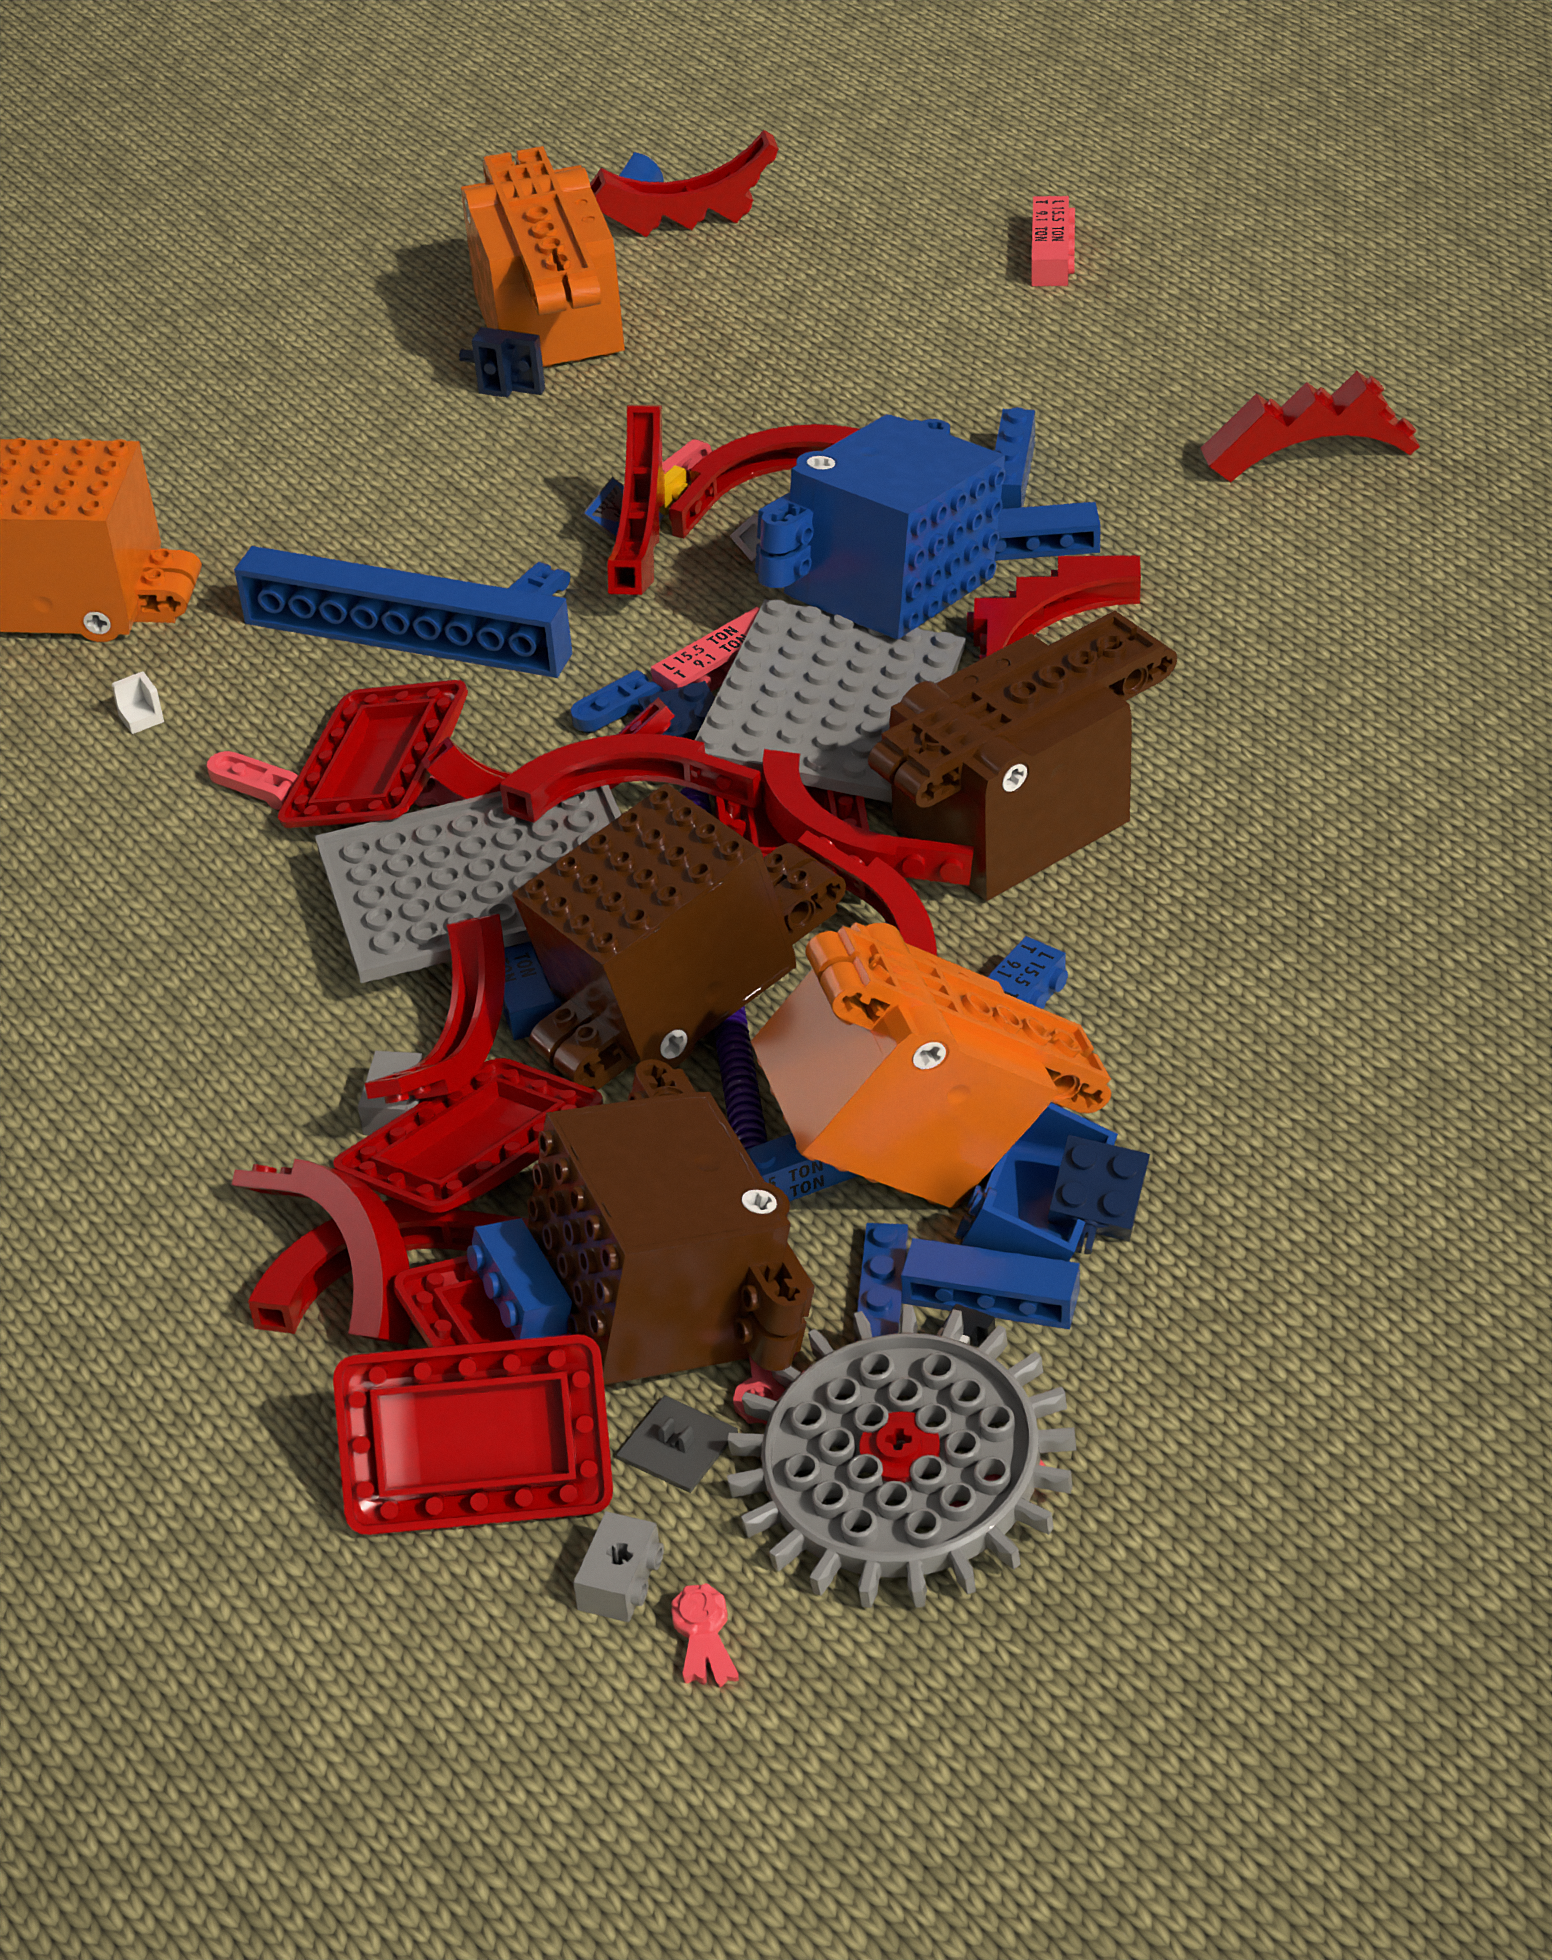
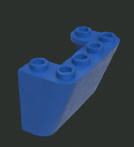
[954,1103,1118,1261]

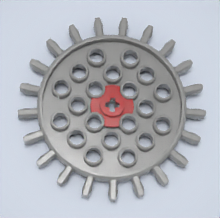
[727,1305,1076,1608]

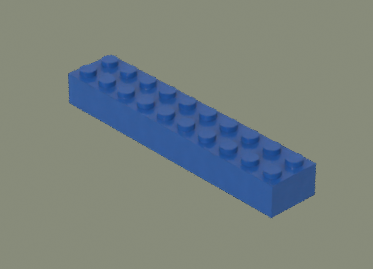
[234,546,573,678]

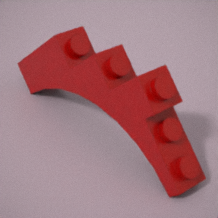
[590,130,779,237]
[1200,371,1420,482]
[607,404,665,595]
[967,555,1141,660]

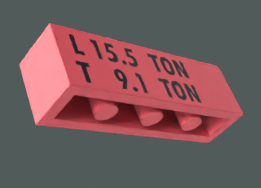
[1032,196,1075,286]
[651,607,760,692]

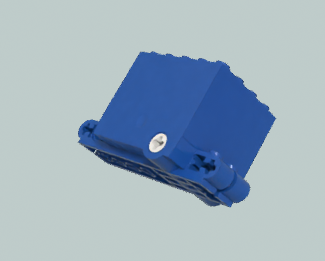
[755,414,1006,640]

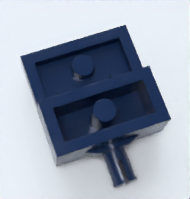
[459,327,546,398]
[638,681,716,740]
[1048,1135,1150,1254]

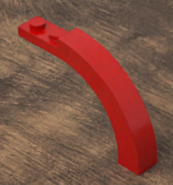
[668,424,860,539]
[421,697,675,799]
[500,734,762,823]
[761,749,974,886]
[797,830,937,956]
[364,914,505,1104]
[232,1158,411,1345]
[248,1199,529,1334]

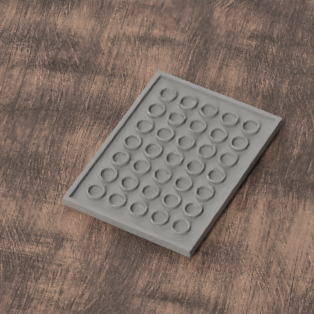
[695,599,966,803]
[315,785,621,983]

